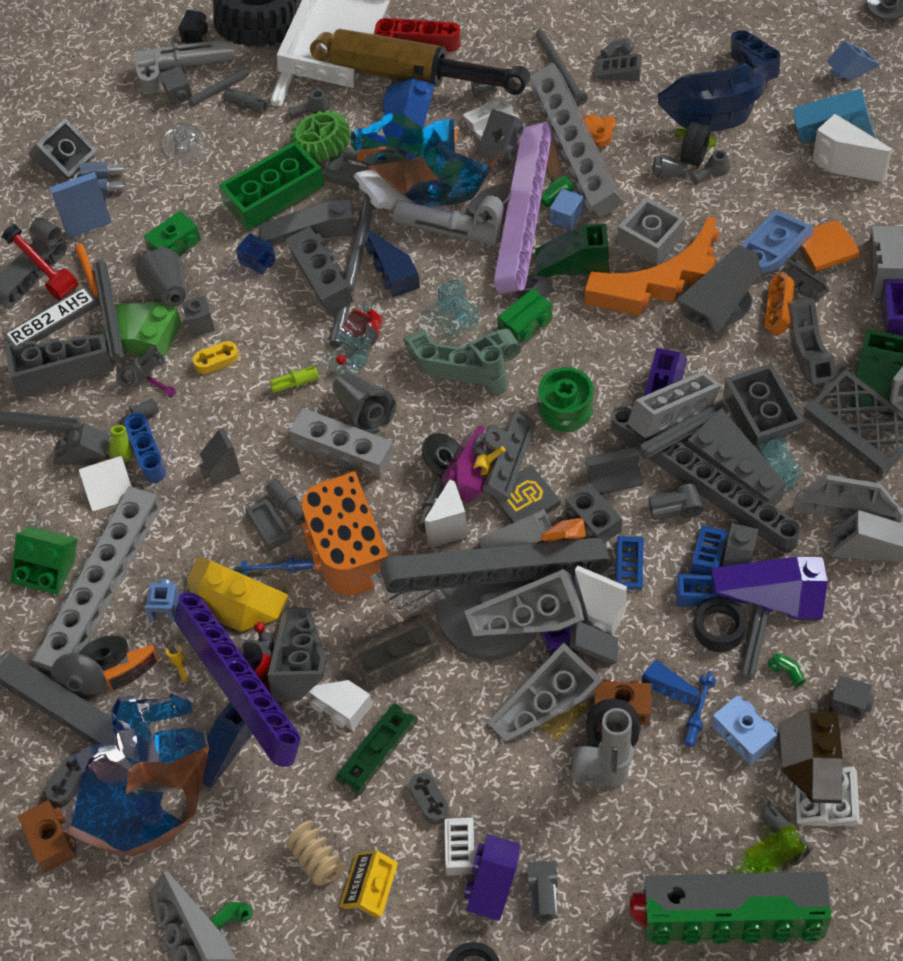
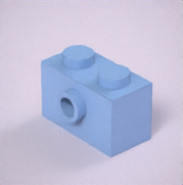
[711,695,777,766]

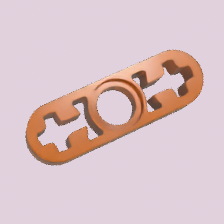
[764,272,794,336]

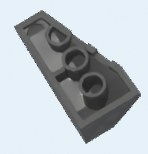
[268,608,327,702]

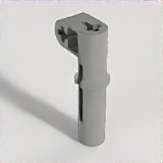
[134,39,236,94]
[393,195,503,246]
[571,708,634,787]

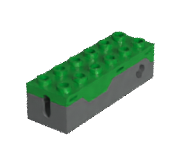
[630,872,832,945]

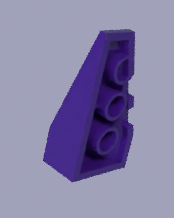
[710,557,828,620]

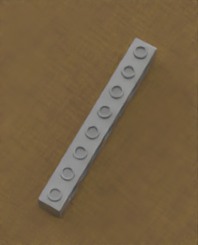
[530,62,624,217]
[33,486,161,676]

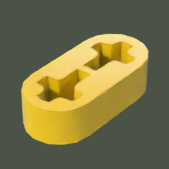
[193,341,239,374]

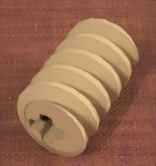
[286,820,347,886]

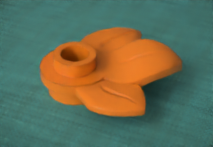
[583,114,616,147]

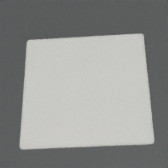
[79,456,132,511]

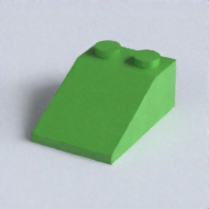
[100,302,182,359]

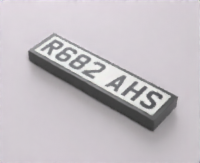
[3,286,99,346]

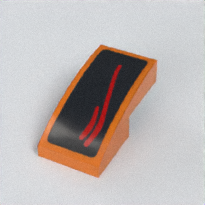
[103,644,159,691]

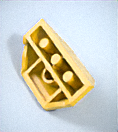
[187,555,290,632]

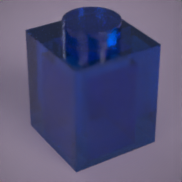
[236,233,276,274]

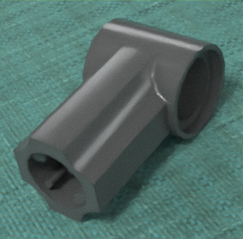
[648,484,704,520]
[527,861,558,922]

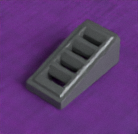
[595,54,642,81]

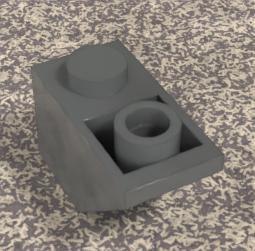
[53,423,110,465]

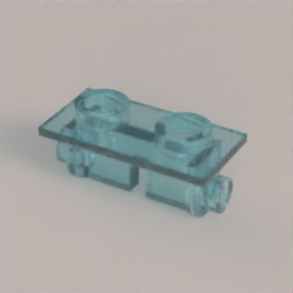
[757,435,804,488]

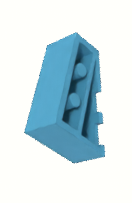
[793,88,875,142]

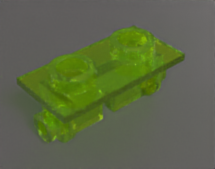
[743,823,807,873]

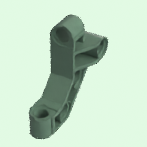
[403,329,521,395]

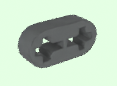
[46,755,88,807]
[409,773,449,824]

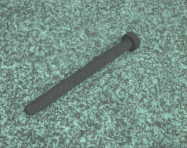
[536,29,588,106]

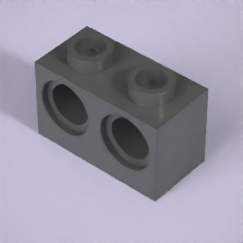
[564,483,622,543]

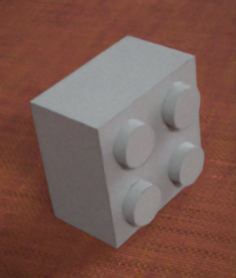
[618,197,685,266]

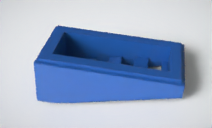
[690,526,728,575]
[616,536,644,590]
[675,574,731,606]
[642,660,699,707]

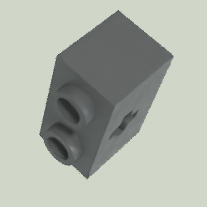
[476,109,525,165]

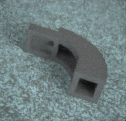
[788,297,837,385]

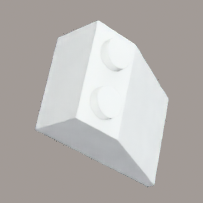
[812,114,892,182]

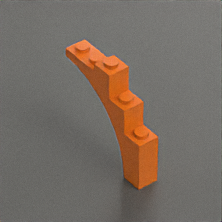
[585,217,720,316]

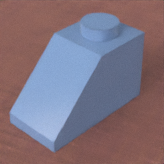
[827,41,880,80]

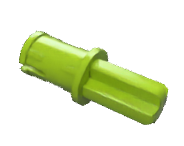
[269,365,319,393]

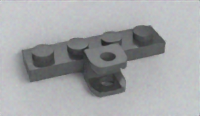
[472,411,536,503]

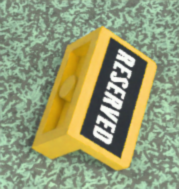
[340,850,398,917]

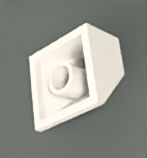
[575,566,627,635]

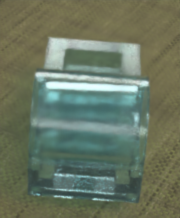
[438,280,479,330]

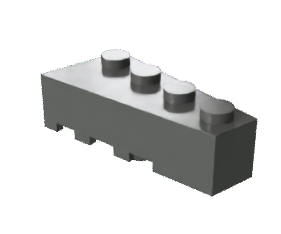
[4,334,114,397]

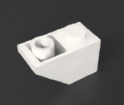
[307,680,373,730]

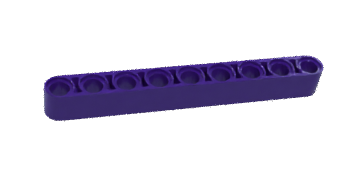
[174,592,301,767]

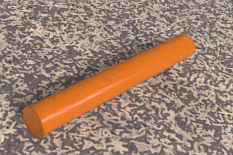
[74,243,99,300]

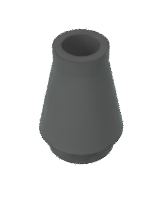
[652,155,687,178]

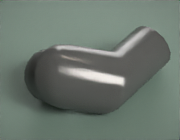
[600,38,634,58]

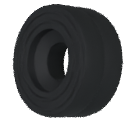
[680,122,711,167]

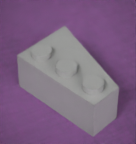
[869,226,903,298]

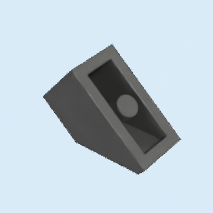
[198,428,241,486]
[722,524,758,567]

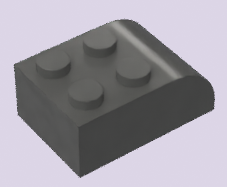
[723,363,805,445]

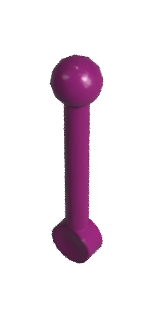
[146,376,176,397]

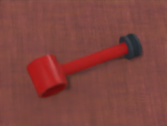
[1,224,79,301]

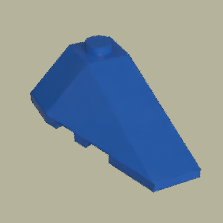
[382,78,435,128]

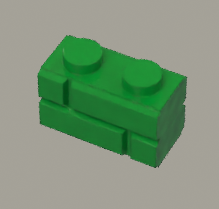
[497,289,553,344]

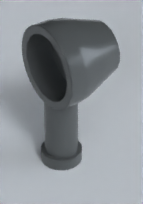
[288,89,330,118]
[690,150,730,184]

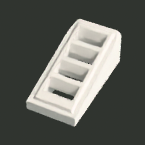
[445,817,475,876]

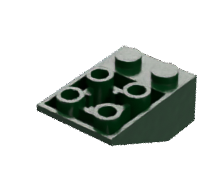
[535,223,609,277]
[849,329,903,415]

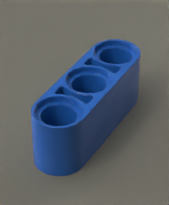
[124,413,166,483]

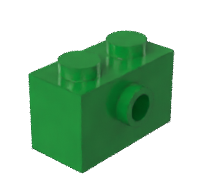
[143,210,201,255]

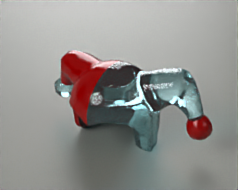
[336,302,383,368]

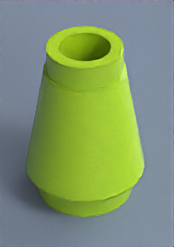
[108,425,133,463]

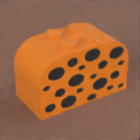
[301,471,389,595]

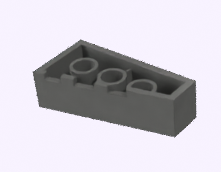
[687,408,786,506]

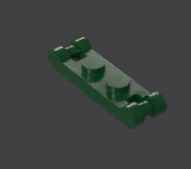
[336,703,418,796]

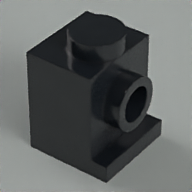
[178,10,208,44]

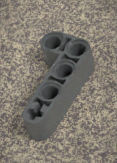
[0,217,67,308]

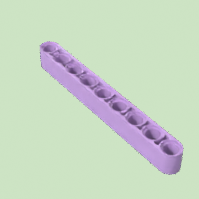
[494,122,552,295]

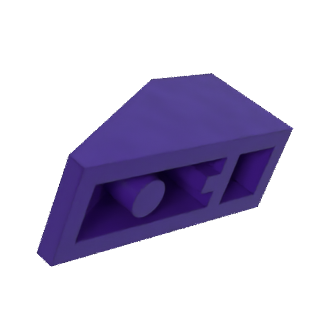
[644,348,688,396]

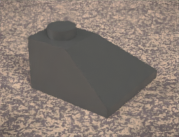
[28,117,98,179]

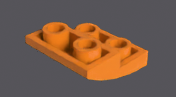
[799,219,860,271]

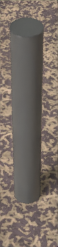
[189,68,249,106]

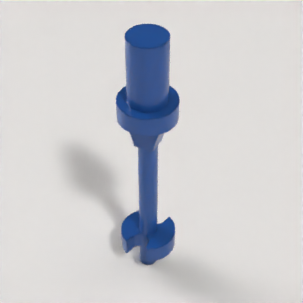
[234,557,313,576]
[683,670,716,747]

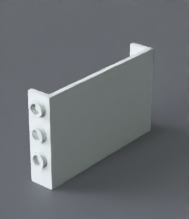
[277,0,391,88]

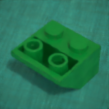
[10,526,78,595]

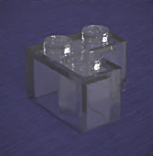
[370,570,446,624]

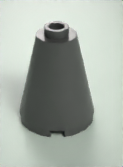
[136,247,186,307]
[333,372,397,434]

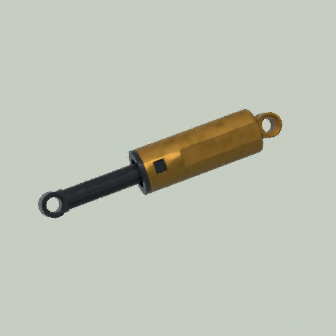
[310,29,530,95]

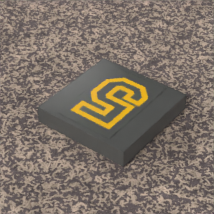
[489,465,561,523]

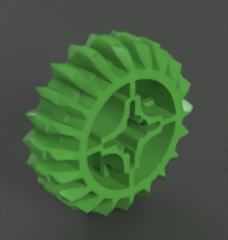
[290,110,351,163]

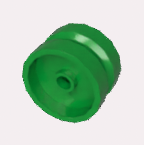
[538,367,594,432]

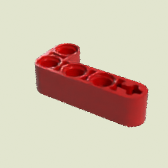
[374,18,461,52]

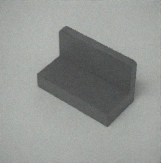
[586,447,643,494]

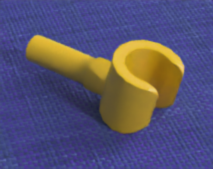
[473,446,506,475]
[166,644,189,683]

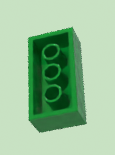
[219,141,324,231]

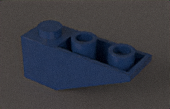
[365,230,420,297]
[201,702,253,789]

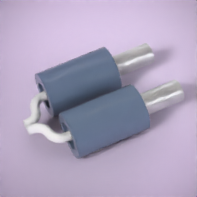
[70,161,125,196]

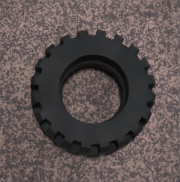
[213,0,297,47]

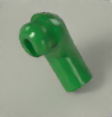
[768,653,806,687]
[210,901,253,930]

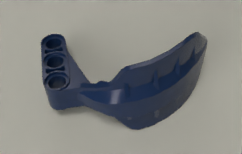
[658,30,781,131]

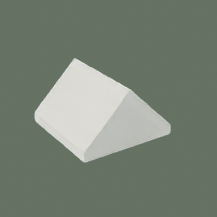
[425,480,468,548]

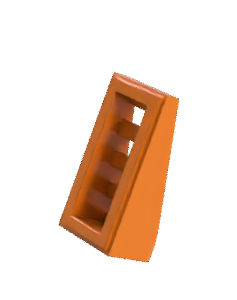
[541,518,586,542]

